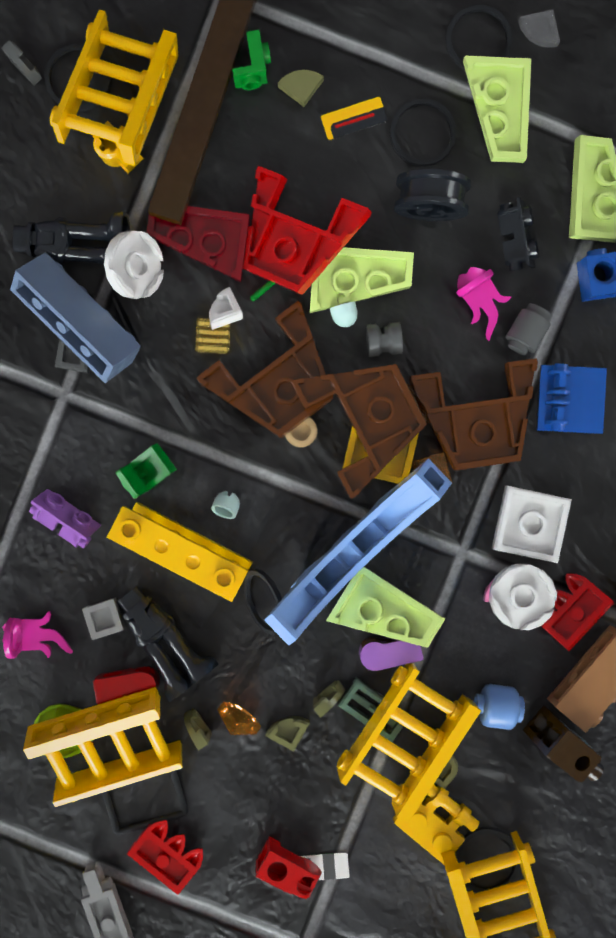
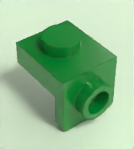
[232,30,271,90]
[116,443,177,499]

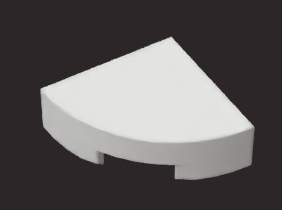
[209,287,243,330]

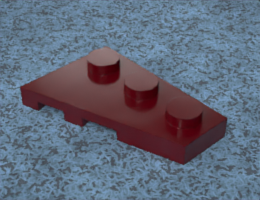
[146,201,250,283]

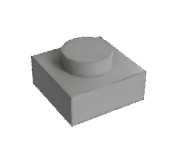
[82,597,126,640]

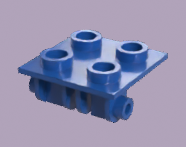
[537,364,607,434]

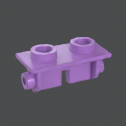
[29,489,101,549]

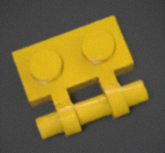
[393,784,479,865]

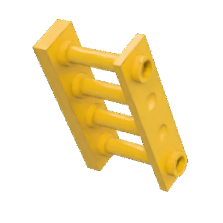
[50,10,178,166]
[106,502,253,602]
[337,663,481,824]
[23,687,182,807]
[441,831,556,938]

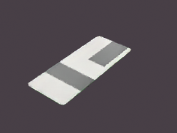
[301,852,349,880]

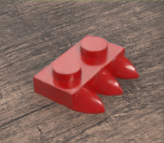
[542,574,614,651]
[127,820,203,895]

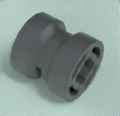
[366,321,403,357]

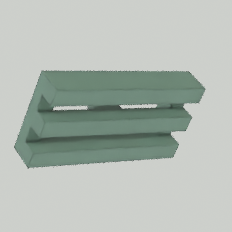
[338,677,405,742]

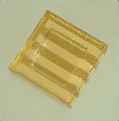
[195,318,231,354]

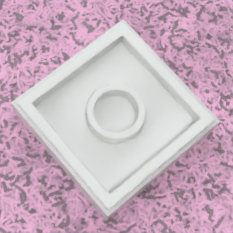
[492,485,572,563]

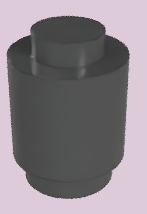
[505,303,552,355]

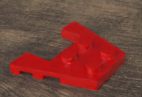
[243,166,372,295]

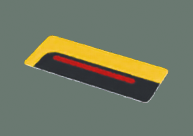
[321,97,387,140]

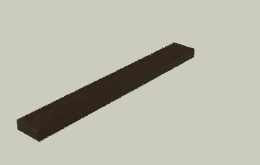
[148,0,257,225]

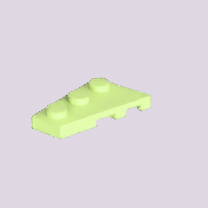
[463,56,531,163]
[569,135,616,243]
[310,247,414,313]
[326,567,445,648]

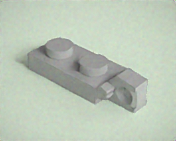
[81,861,134,938]

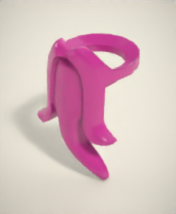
[456,267,511,341]
[2,611,73,659]

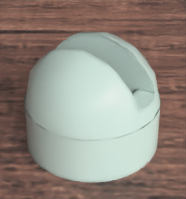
[330,301,358,327]
[211,491,240,519]

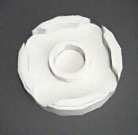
[104,230,164,299]
[489,563,557,630]

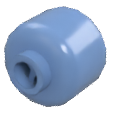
[474,684,525,730]

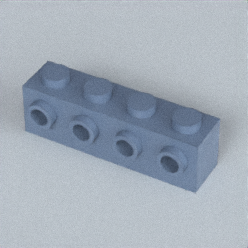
[10,252,141,383]

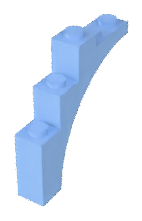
[264,458,452,645]

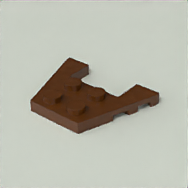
[196,300,334,438]
[409,358,538,470]
[291,364,427,499]

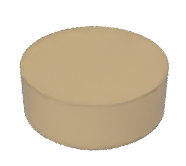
[285,417,317,447]

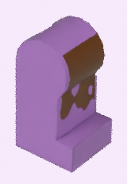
[359,637,424,671]

